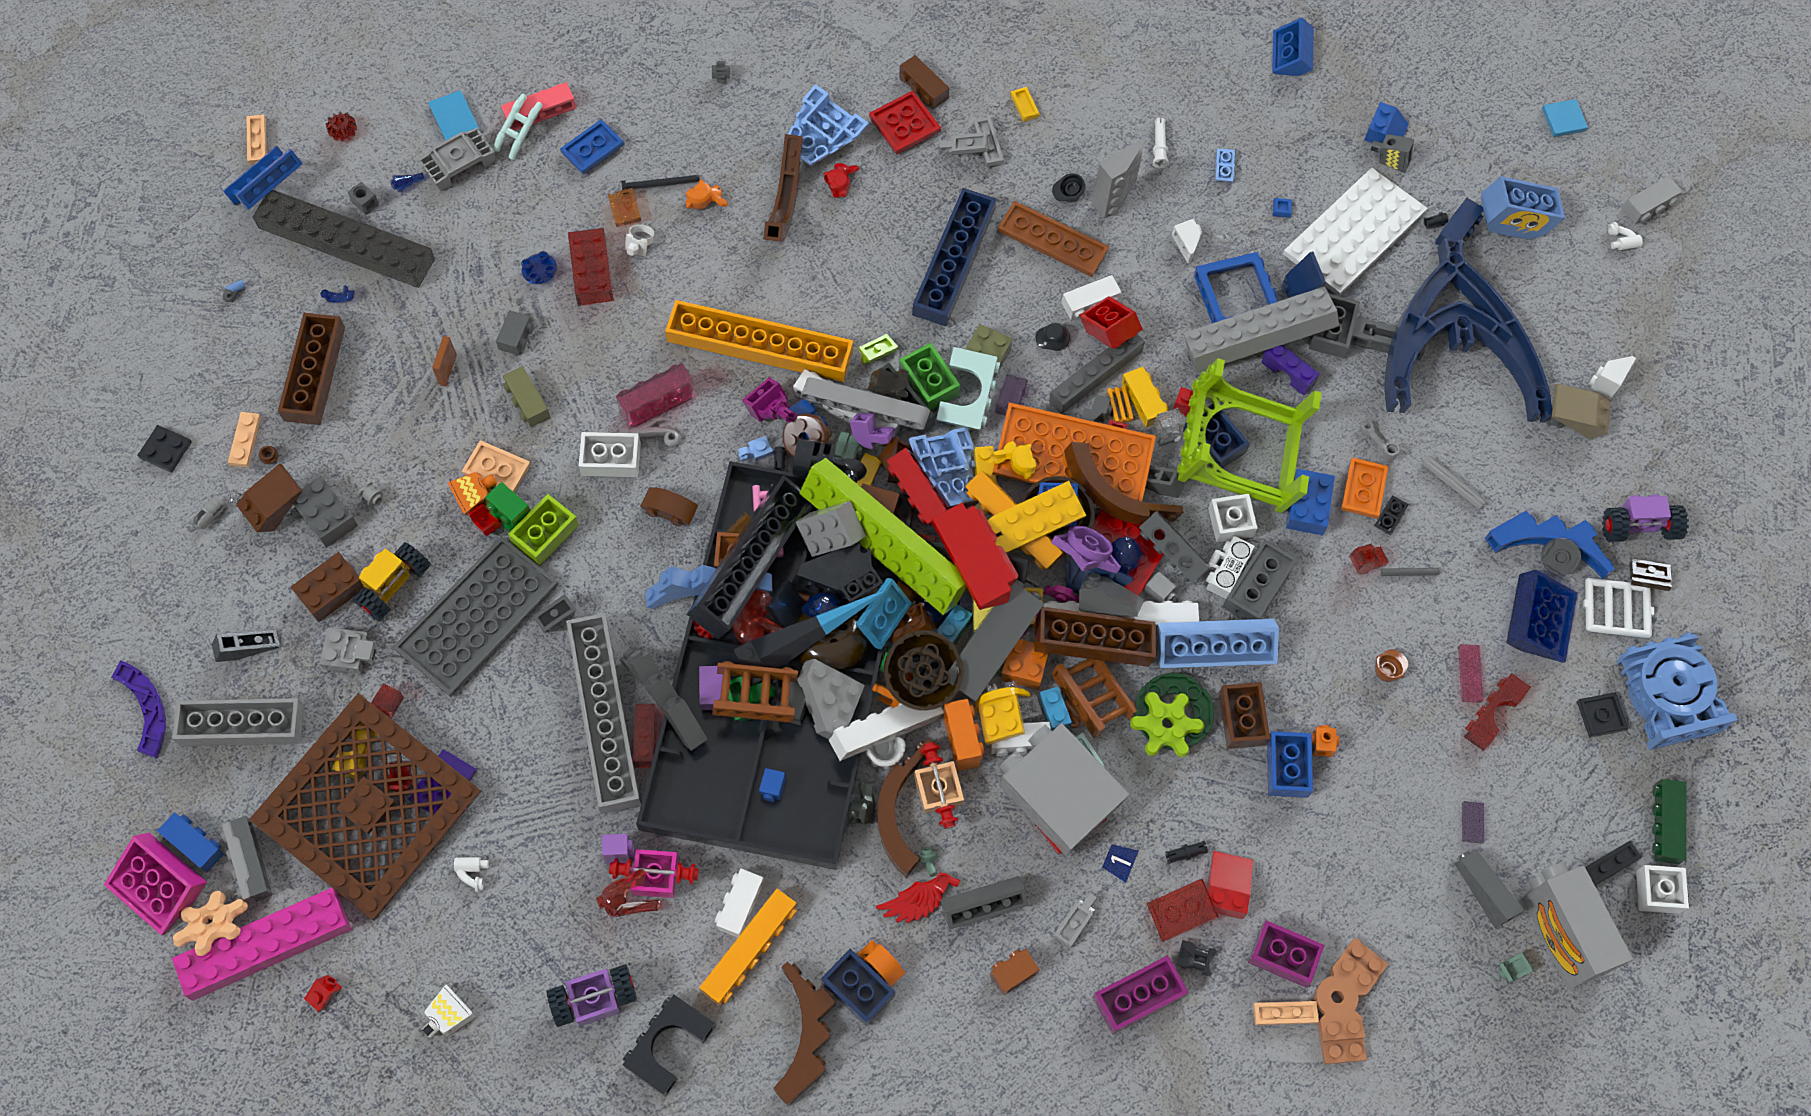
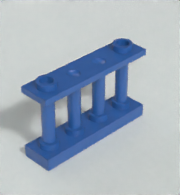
[223,146,303,210]

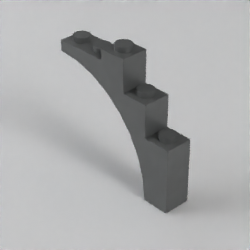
[620,648,707,750]

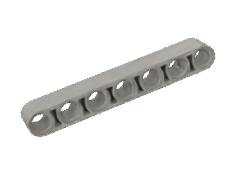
[801,377,930,430]

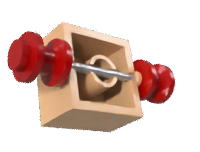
[914,742,964,829]

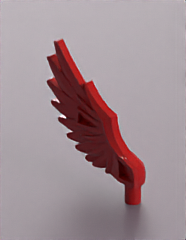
[876,872,960,924]

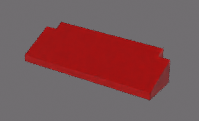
[931,502,1018,610]

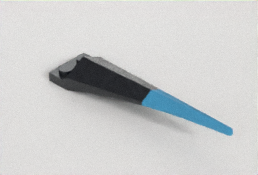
[734,592,883,684]

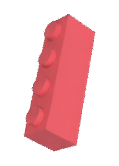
[501,82,576,131]

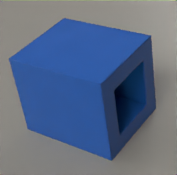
[759,768,787,802]

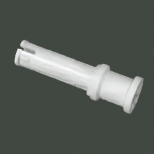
[1153,118,1169,169]

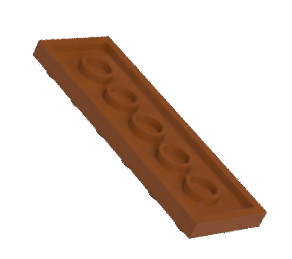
[997,201,1109,277]

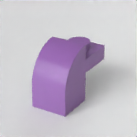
[850,413,895,449]

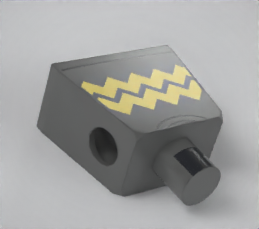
[1371,134,1414,173]

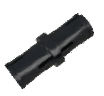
[1165,841,1208,864]

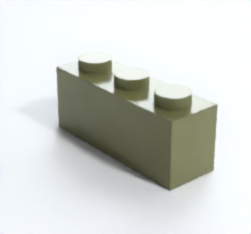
[502,366,550,427]

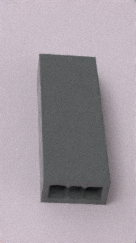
[943,580,1044,701]

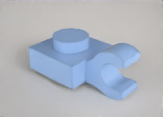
[738,436,773,461]

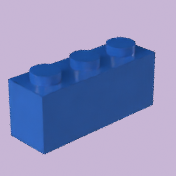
[157,812,224,873]

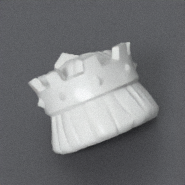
[864,737,906,770]

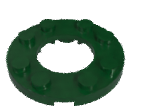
[1135,673,1214,750]

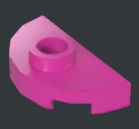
[1043,585,1079,603]

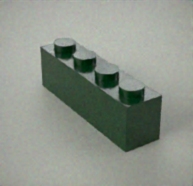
[1652,779,1687,865]

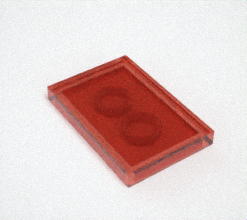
[1146,879,1219,942]

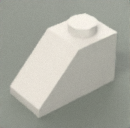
[1172,219,1202,263]

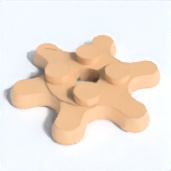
[173,891,248,956]

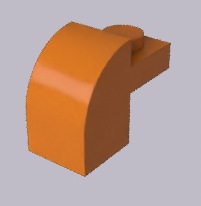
[857,940,905,987]

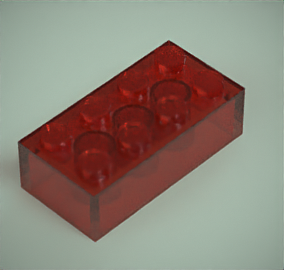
[568,228,614,306]

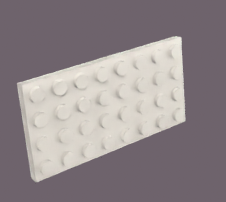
[1283,168,1428,296]

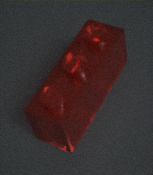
[633,704,657,768]

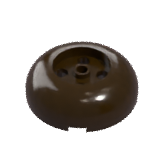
[796,602,870,670]
[884,630,963,711]

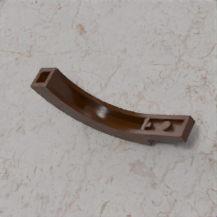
[763,134,803,242]
[1064,442,1184,525]
[877,738,933,878]

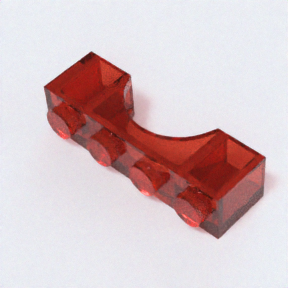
[1464,673,1531,751]

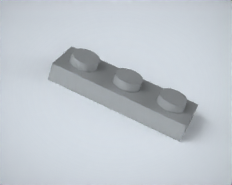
[973,117,1004,167]

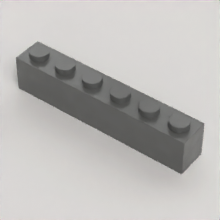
[1049,334,1145,414]

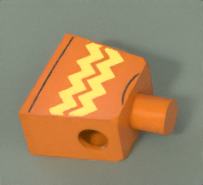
[448,472,498,516]

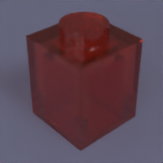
[371,683,404,718]

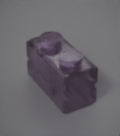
[995,374,1030,416]

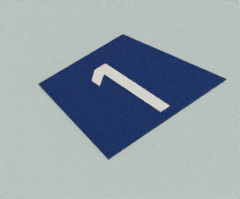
[1102,844,1139,883]

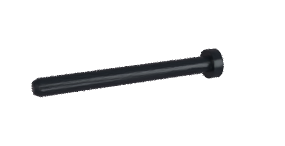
[621,175,700,193]

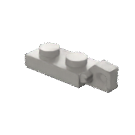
[939,132,988,155]
[1053,893,1097,948]

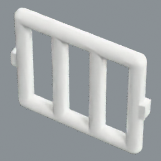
[1583,578,1654,638]

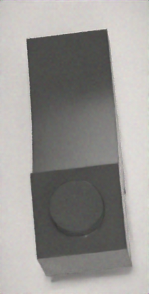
[1081,394,1112,423]

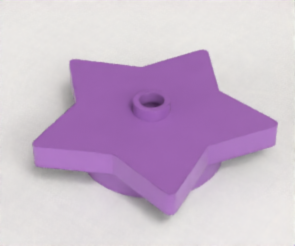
[1051,526,1121,574]

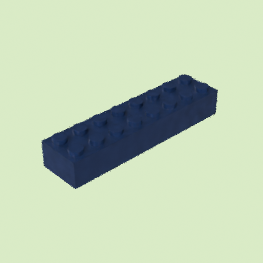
[912,188,996,327]

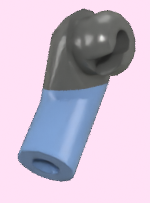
[223,280,246,302]

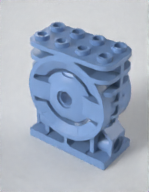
[1616,632,1737,750]

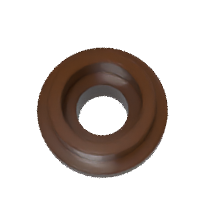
[259,446,278,464]

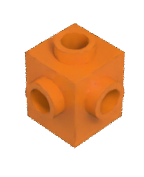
[1311,725,1340,757]

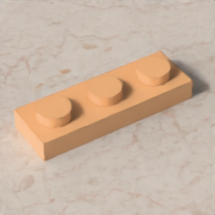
[246,115,267,165]
[228,412,261,468]
[1253,1001,1319,1025]

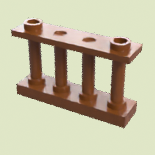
[1051,659,1137,739]
[712,661,798,723]

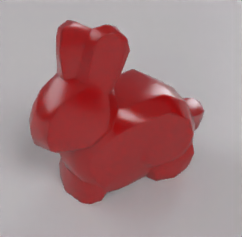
[823,163,860,198]

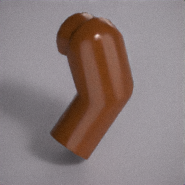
[1065,700,1081,728]

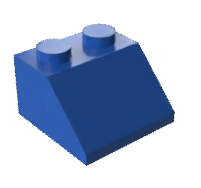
[1364,102,1409,143]

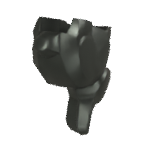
[847,782,876,824]

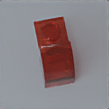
[1349,543,1389,575]

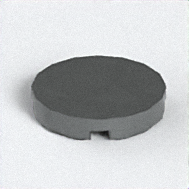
[1541,538,1581,576]

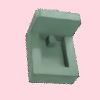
[1498,952,1534,983]

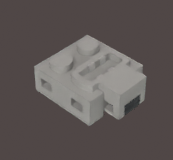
[319,627,377,674]

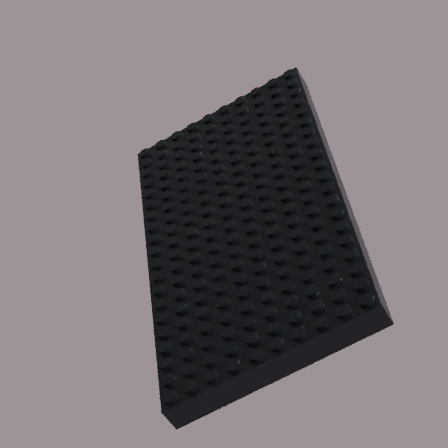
[636,461,915,870]

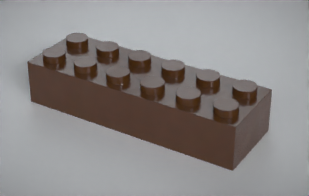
[278,312,345,425]
[1034,606,1156,667]

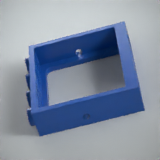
[1194,252,1277,323]

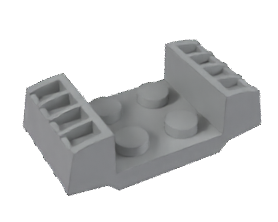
[418,127,495,191]

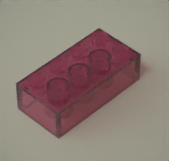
[616,363,696,428]

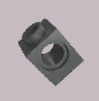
[348,182,379,215]

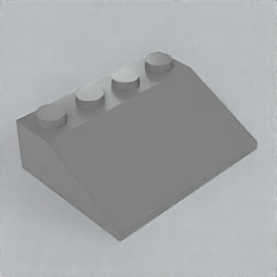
[1092,138,1145,218]

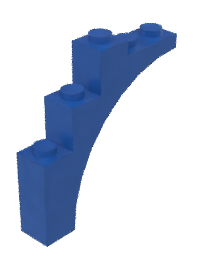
[1485,510,1615,579]

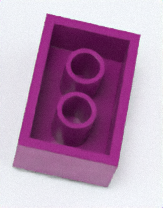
[1248,920,1325,988]

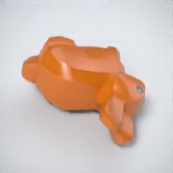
[685,179,728,210]

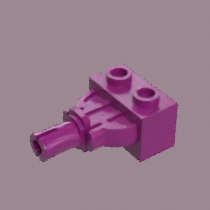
[742,377,796,423]

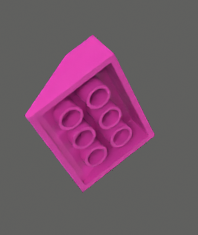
[104,832,207,935]

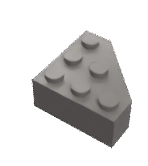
[797,659,865,739]

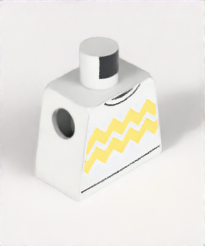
[422,985,476,1038]

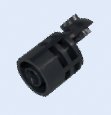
[792,438,867,483]

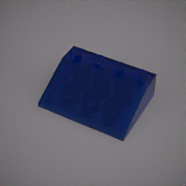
[1506,570,1578,663]

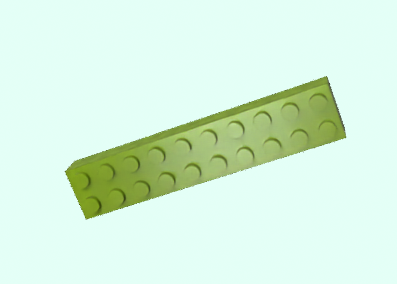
[800,458,966,615]

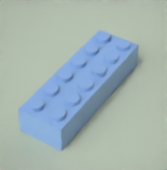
[1157,619,1279,668]

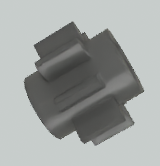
[712,61,730,83]

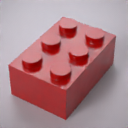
[1079,296,1143,349]

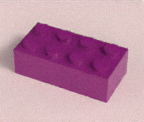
[1092,955,1189,1035]

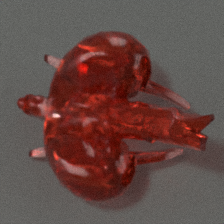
[732,589,782,644]

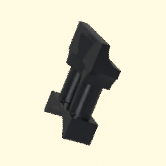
[1176,940,1217,977]

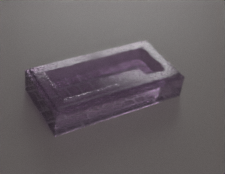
[1462,801,1484,844]

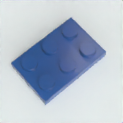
[560,119,624,175]

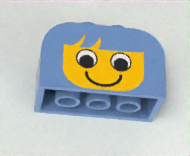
[1481,176,1565,239]

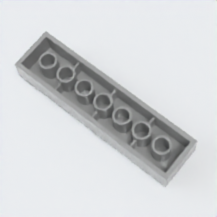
[1184,286,1339,373]

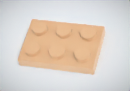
[462,440,531,493]

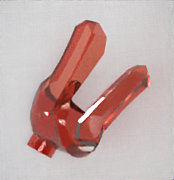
[596,869,661,917]

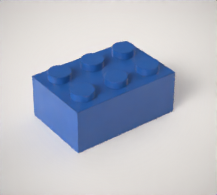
[1286,469,1335,536]
[1267,731,1313,798]

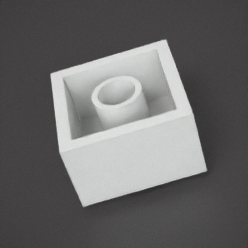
[1208,494,1257,543]
[1636,865,1689,914]

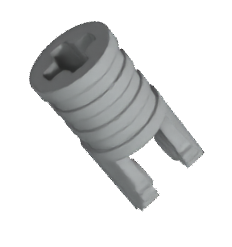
[191,495,228,529]

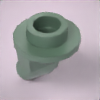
[918,847,938,877]

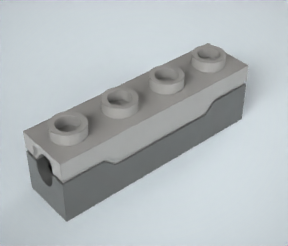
[221,816,272,904]

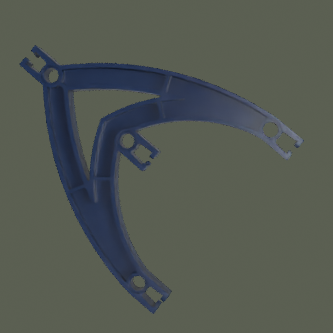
[1384,238,1552,423]

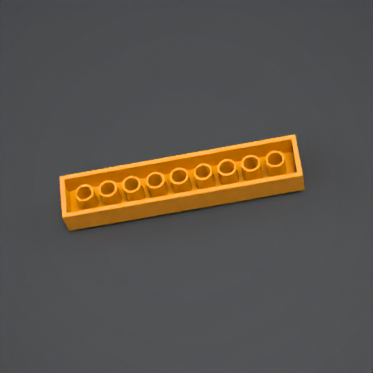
[665,300,854,382]

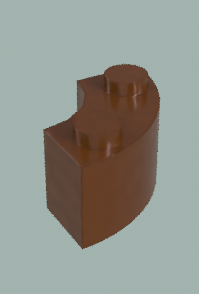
[640,487,698,527]

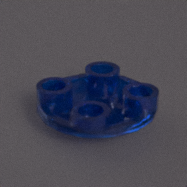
[521,251,557,284]

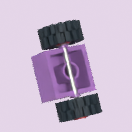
[1602,494,1689,542]
[546,964,637,1027]

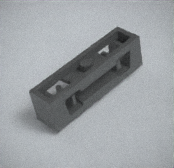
[1350,317,1426,361]

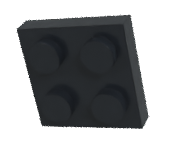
[137,425,192,473]

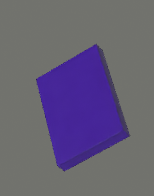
[408,749,477,814]

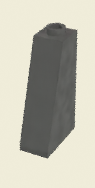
[1455,851,1524,928]

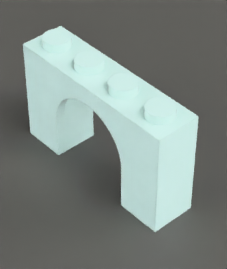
[936,347,1000,432]

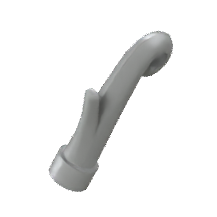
[620,420,681,447]

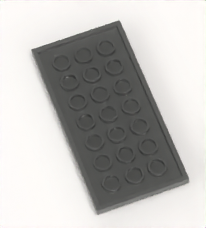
[393,536,559,697]

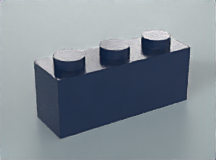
[1435,197,1484,252]

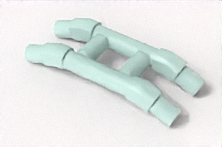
[493,94,543,160]

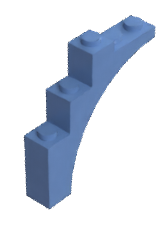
[645,565,772,609]

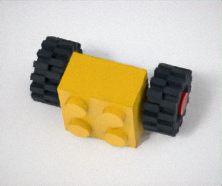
[353,542,431,622]

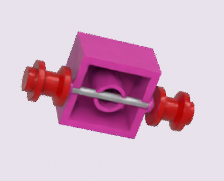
[609,849,699,898]

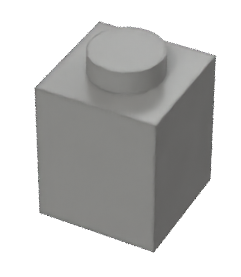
[1144,571,1176,603]

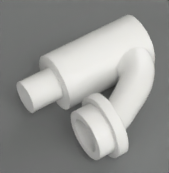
[1608,222,1642,250]
[454,857,489,892]

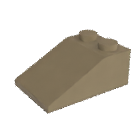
[1552,384,1611,439]

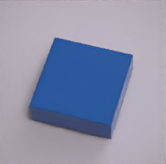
[1273,198,1292,218]

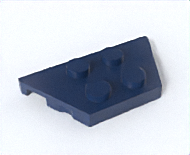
[1065,553,1134,594]

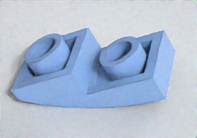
[1215,148,1235,182]

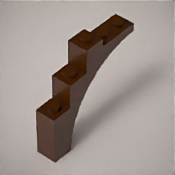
[773,961,836,1107]

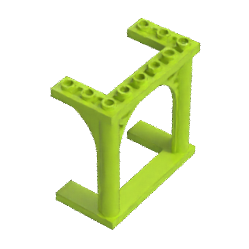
[1177,358,1322,513]

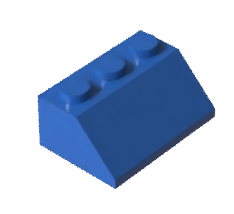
[1272,17,1314,76]

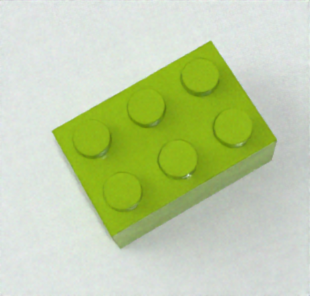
[508,494,579,566]

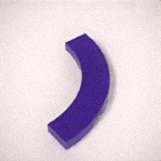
[111,660,166,759]

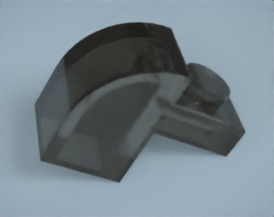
[868,368,909,397]

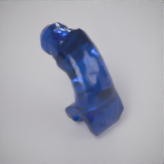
[320,285,355,303]

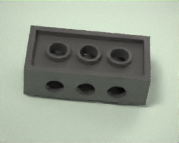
[1222,539,1298,620]

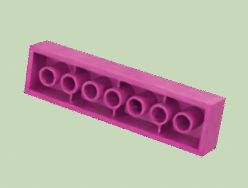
[172,888,352,1001]

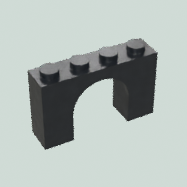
[623,994,716,1097]

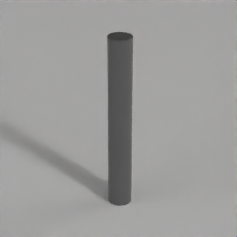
[1381,568,1440,576]

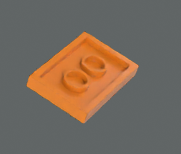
[1340,457,1389,519]

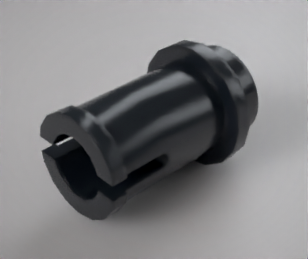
[1424,212,1448,229]
[772,446,787,471]

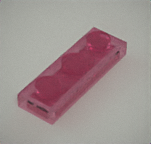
[1458,644,1483,703]

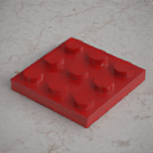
[869,90,941,155]

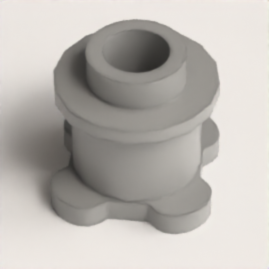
[357,481,383,506]

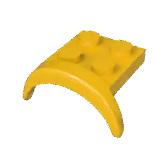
[974,687,1031,745]

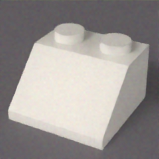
[1589,356,1636,400]

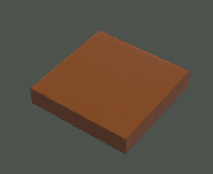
[432,336,457,387]

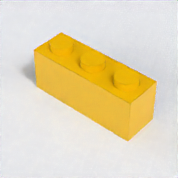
[1121,367,1169,428]

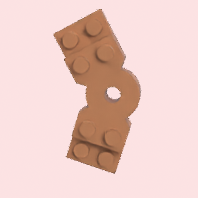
[1313,938,1388,1065]

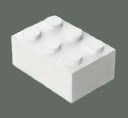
[579,432,641,477]

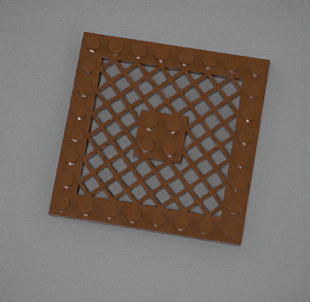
[249,693,482,921]

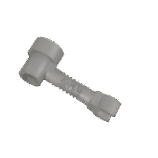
[1360,420,1400,463]

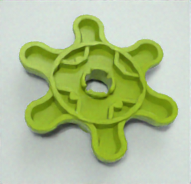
[1130,692,1204,758]

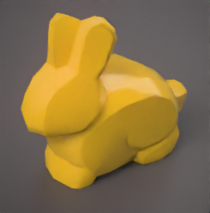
[993,441,1036,480]

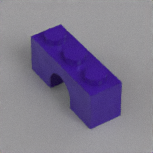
[1261,345,1320,395]

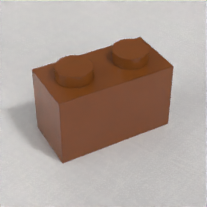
[990,948,1040,995]

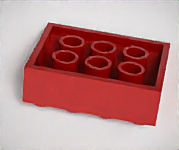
[887,448,950,526]

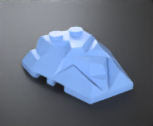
[783,84,869,167]
[909,427,975,507]

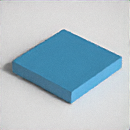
[1542,99,1588,137]

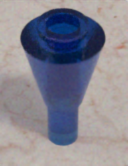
[390,172,425,193]

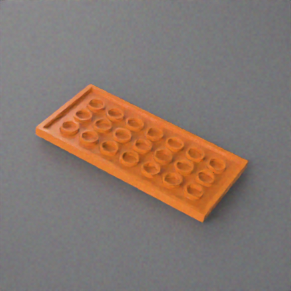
[992,402,1156,502]

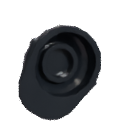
[1052,173,1086,202]
[1035,323,1071,351]

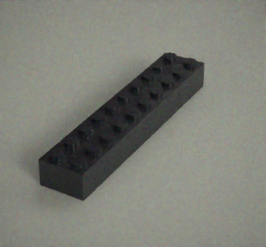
[686,475,810,640]

